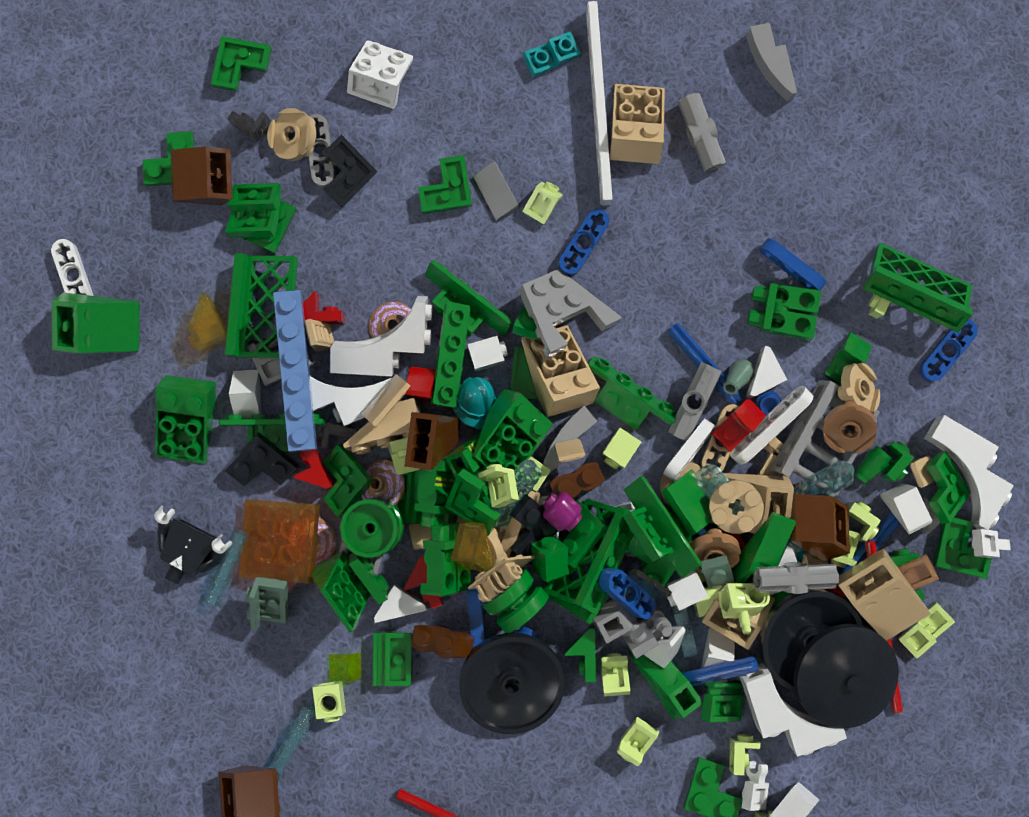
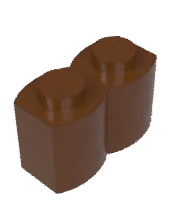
[549,462,605,498]
[411,625,475,658]

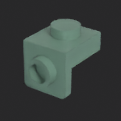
[701,555,734,588]

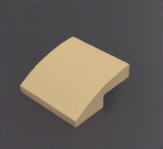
[362,374,411,427]

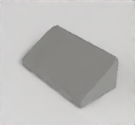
[473,161,518,221]

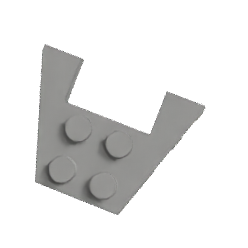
[519,269,621,358]

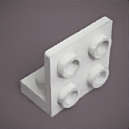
[347,40,413,109]

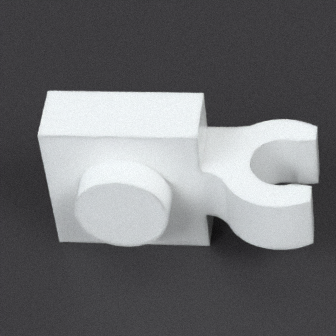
[972,529,1011,558]
[742,761,769,811]

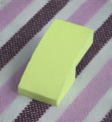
[898,601,955,658]

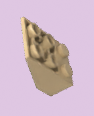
[609,84,665,164]
[521,325,600,417]
[343,398,421,455]
[708,472,794,534]
[838,548,931,641]

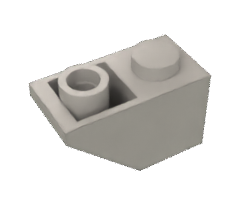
[593,587,643,643]

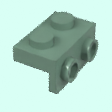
[246,577,288,631]

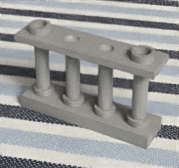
[770,380,880,498]

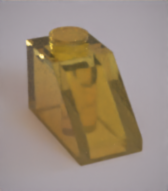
[188,292,227,354]

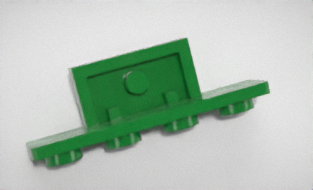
[425,260,513,338]
[431,301,470,408]
[588,356,677,430]
[219,414,326,452]
[623,476,702,578]

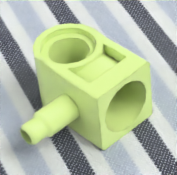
[718,583,770,634]

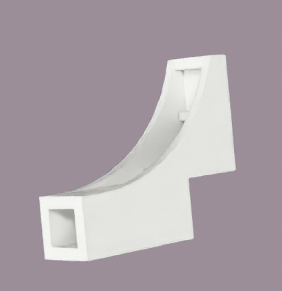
[330,296,432,376]
[310,376,402,426]
[924,415,1014,530]
[740,663,847,757]

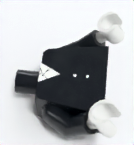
[154,505,232,584]

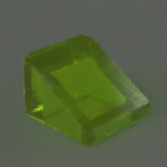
[329,653,362,681]

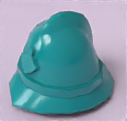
[453,377,496,430]

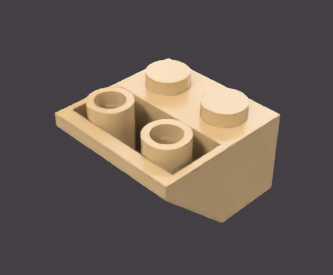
[702,582,775,650]

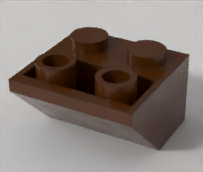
[170,146,232,205]
[790,494,850,562]
[218,765,280,817]

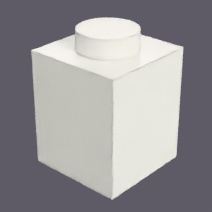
[468,336,508,372]
[665,571,708,611]

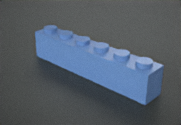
[273,290,317,452]

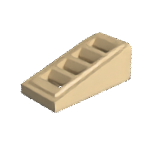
[304,319,334,353]

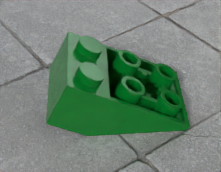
[52,292,140,353]
[155,375,216,464]
[473,389,553,478]
[311,551,370,633]

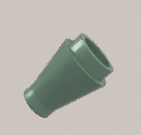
[723,359,754,395]

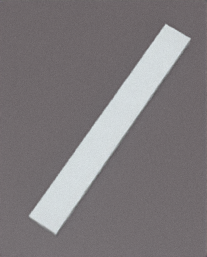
[586,1,612,206]

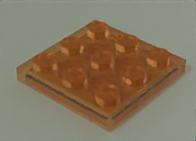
[239,499,320,584]

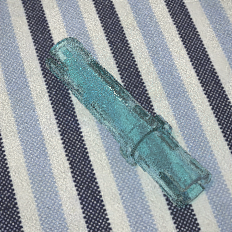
[204,529,249,606]
[267,705,316,781]

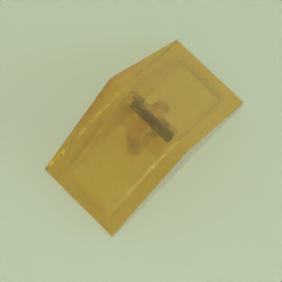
[451,521,493,572]

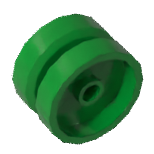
[340,497,405,558]
[481,567,549,634]

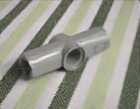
[678,93,726,172]
[668,362,722,441]
[753,562,839,594]

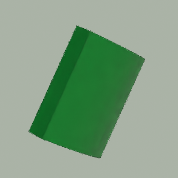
[225,183,281,238]
[661,469,712,536]

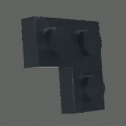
[322,134,378,208]
[224,432,299,486]
[510,494,558,565]

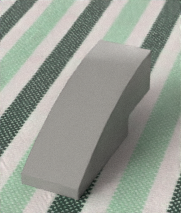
[746,22,797,101]
[543,405,597,473]

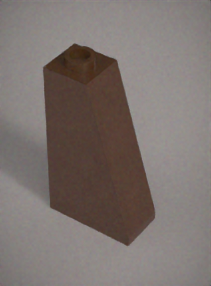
[404,412,461,470]

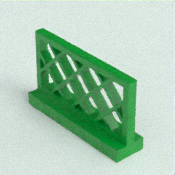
[863,242,973,333]
[225,253,298,359]
[544,498,634,615]

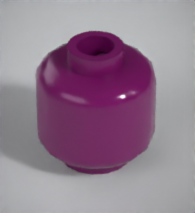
[543,492,582,531]

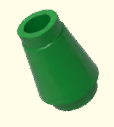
[854,445,892,484]

